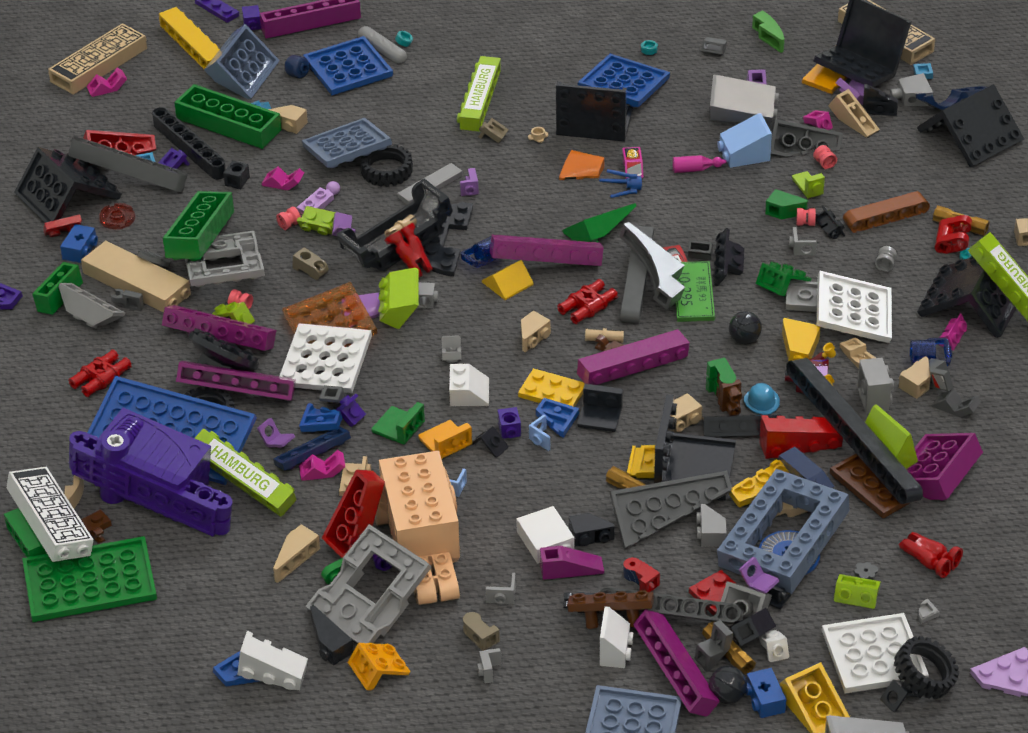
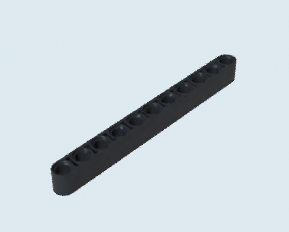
[786,358,923,504]

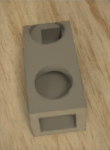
[293,247,329,280]
[463,612,500,651]

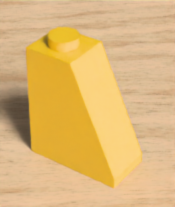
[782,318,821,361]

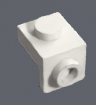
[759,630,789,662]

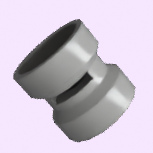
[875,246,897,271]

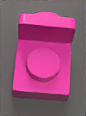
[803,110,833,130]

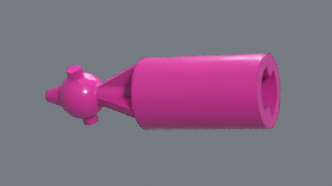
[673,155,726,173]

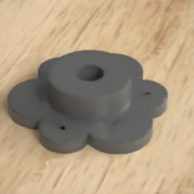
[854,562,878,579]

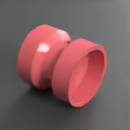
[813,145,837,169]
[276,207,301,230]
[796,208,816,226]
[228,289,253,309]

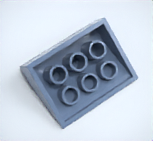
[204,24,280,99]

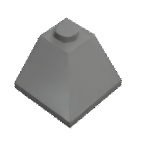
[721,581,772,627]

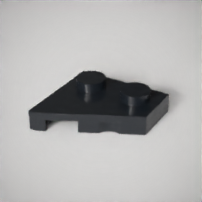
[863,84,898,116]

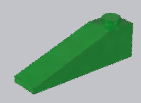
[562,203,636,243]

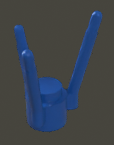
[599,169,642,198]

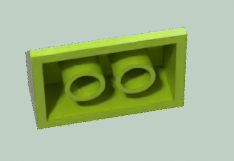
[378,268,419,329]
[865,404,918,469]

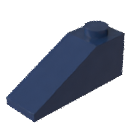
[778,447,835,488]

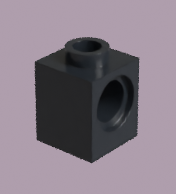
[223,160,250,190]

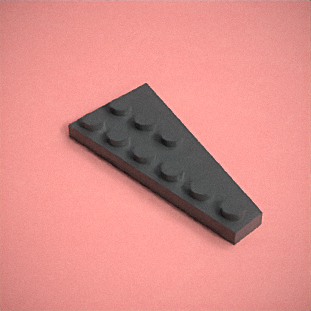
[610,471,732,550]

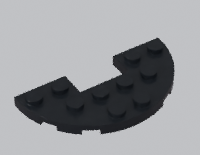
[415,202,473,277]

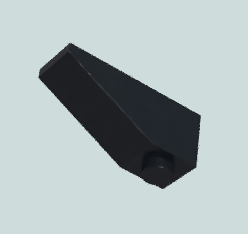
[310,605,353,666]

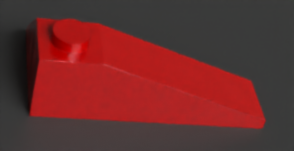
[83,130,156,155]

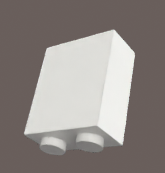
[516,506,574,564]

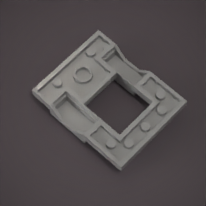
[185,231,265,287]
[306,524,432,644]

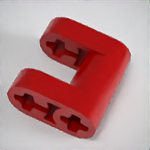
[935,215,972,254]

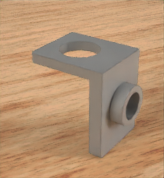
[789,227,817,256]
[486,573,516,605]

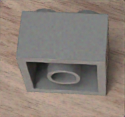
[857,358,894,414]

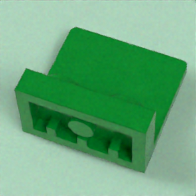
[755,261,812,296]
[372,402,425,445]

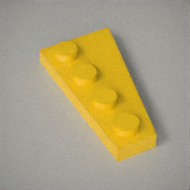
[729,459,789,507]

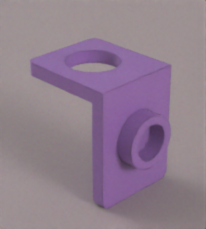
[332,212,356,236]
[257,418,295,448]
[739,557,779,594]

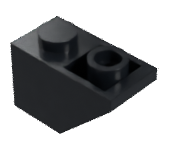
[569,513,615,547]
[729,607,776,646]

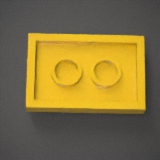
[518,368,585,407]

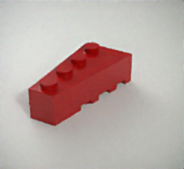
[759,415,843,459]
[322,470,385,558]

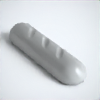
[358,26,407,63]

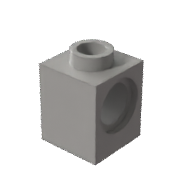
[417,282,438,308]

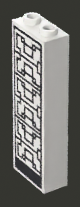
[6,467,94,562]

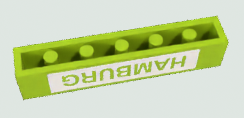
[457,56,501,132]
[968,232,1028,321]
[195,428,297,517]

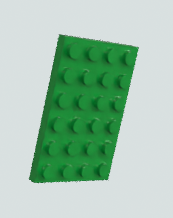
[22,536,157,622]

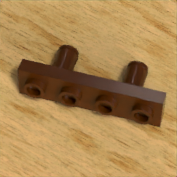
[567,590,654,629]

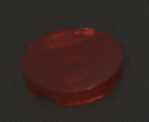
[99,203,135,230]

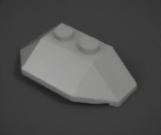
[59,283,125,328]

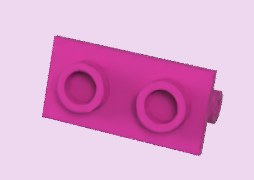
[938,313,967,351]

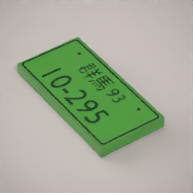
[676,261,715,322]

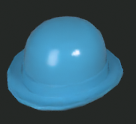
[744,383,780,415]

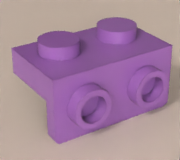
[836,78,864,105]

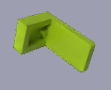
[792,171,825,199]
[212,302,255,324]

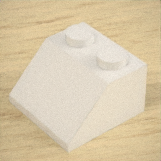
[449,364,489,406]
[600,607,634,668]

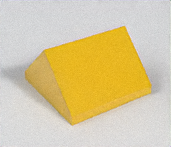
[482,260,534,300]

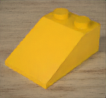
[779,662,850,733]

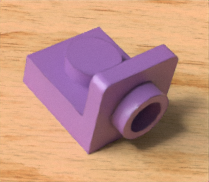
[460,168,479,196]

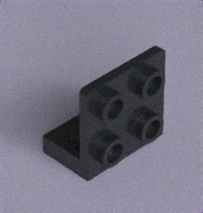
[577,384,623,432]

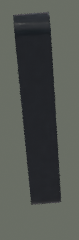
[152,107,226,180]

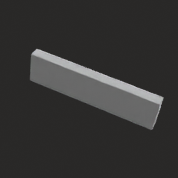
[397,163,463,205]

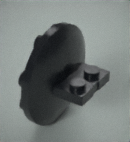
[187,328,259,370]

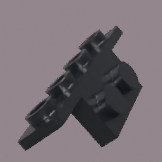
[713,228,745,286]

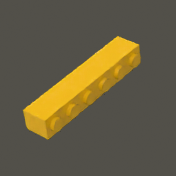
[159,7,220,69]

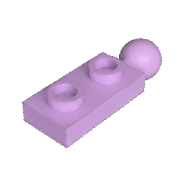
[297,181,340,214]

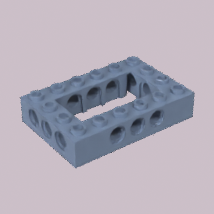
[717,469,850,594]

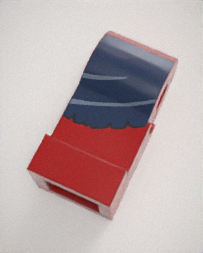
[623,558,660,592]

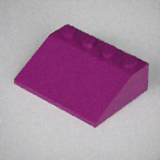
[906,433,983,500]

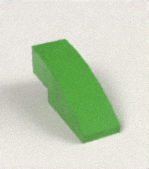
[752,10,784,53]

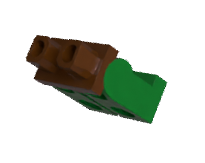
[706,357,742,416]

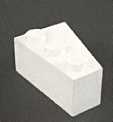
[237,631,308,690]

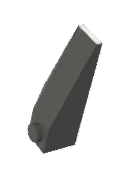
[770,119,843,157]

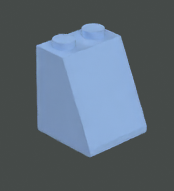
[717,113,772,168]

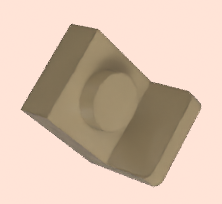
[478,118,509,143]

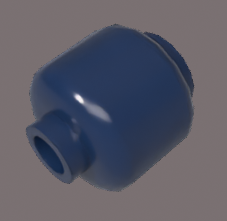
[284,55,310,78]

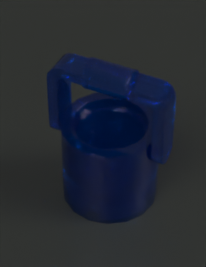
[460,236,498,268]
[910,338,952,366]

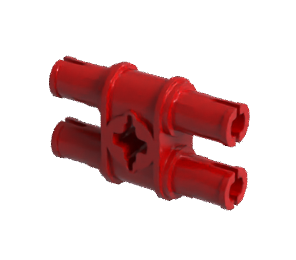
[557,279,618,324]
[68,349,132,397]

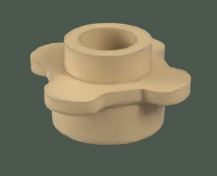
[528,127,548,143]

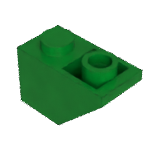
[765,189,808,220]

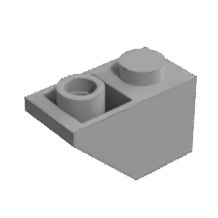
[696,504,726,547]

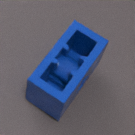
[60,224,98,263]
[746,668,786,718]

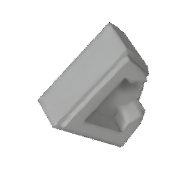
[918,599,940,624]

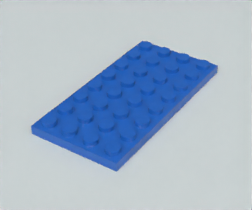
[87,376,257,485]

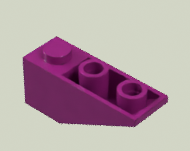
[540,546,604,580]

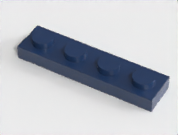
[273,426,351,471]

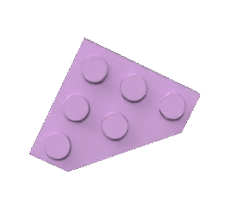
[970,647,1028,697]

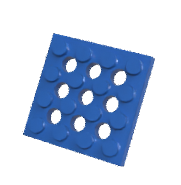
[303,36,393,95]
[578,54,670,107]

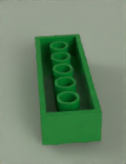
[174,84,282,149]
[163,191,234,261]

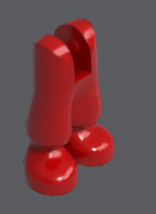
[384,223,433,278]
[899,532,963,578]

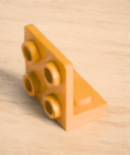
[418,420,472,459]
[348,643,410,690]

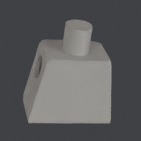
[890,73,933,106]

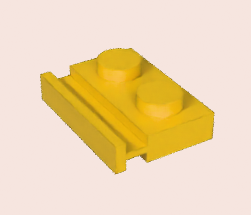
[627,445,656,478]

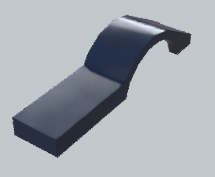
[916,86,987,110]

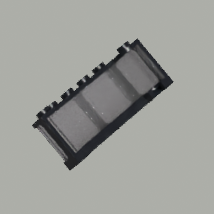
[336,178,453,271]

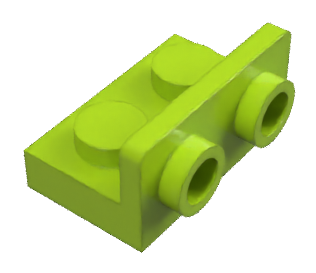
[297,206,336,236]
[834,574,881,609]

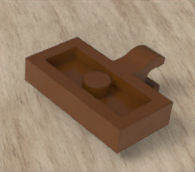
[81,509,112,544]

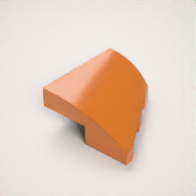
[559,150,604,180]

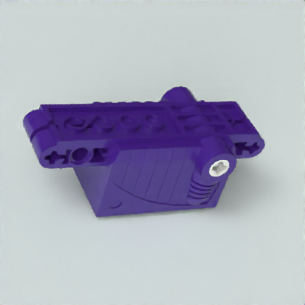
[69,408,232,537]

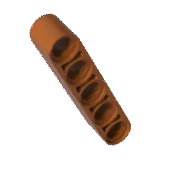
[843,191,930,233]

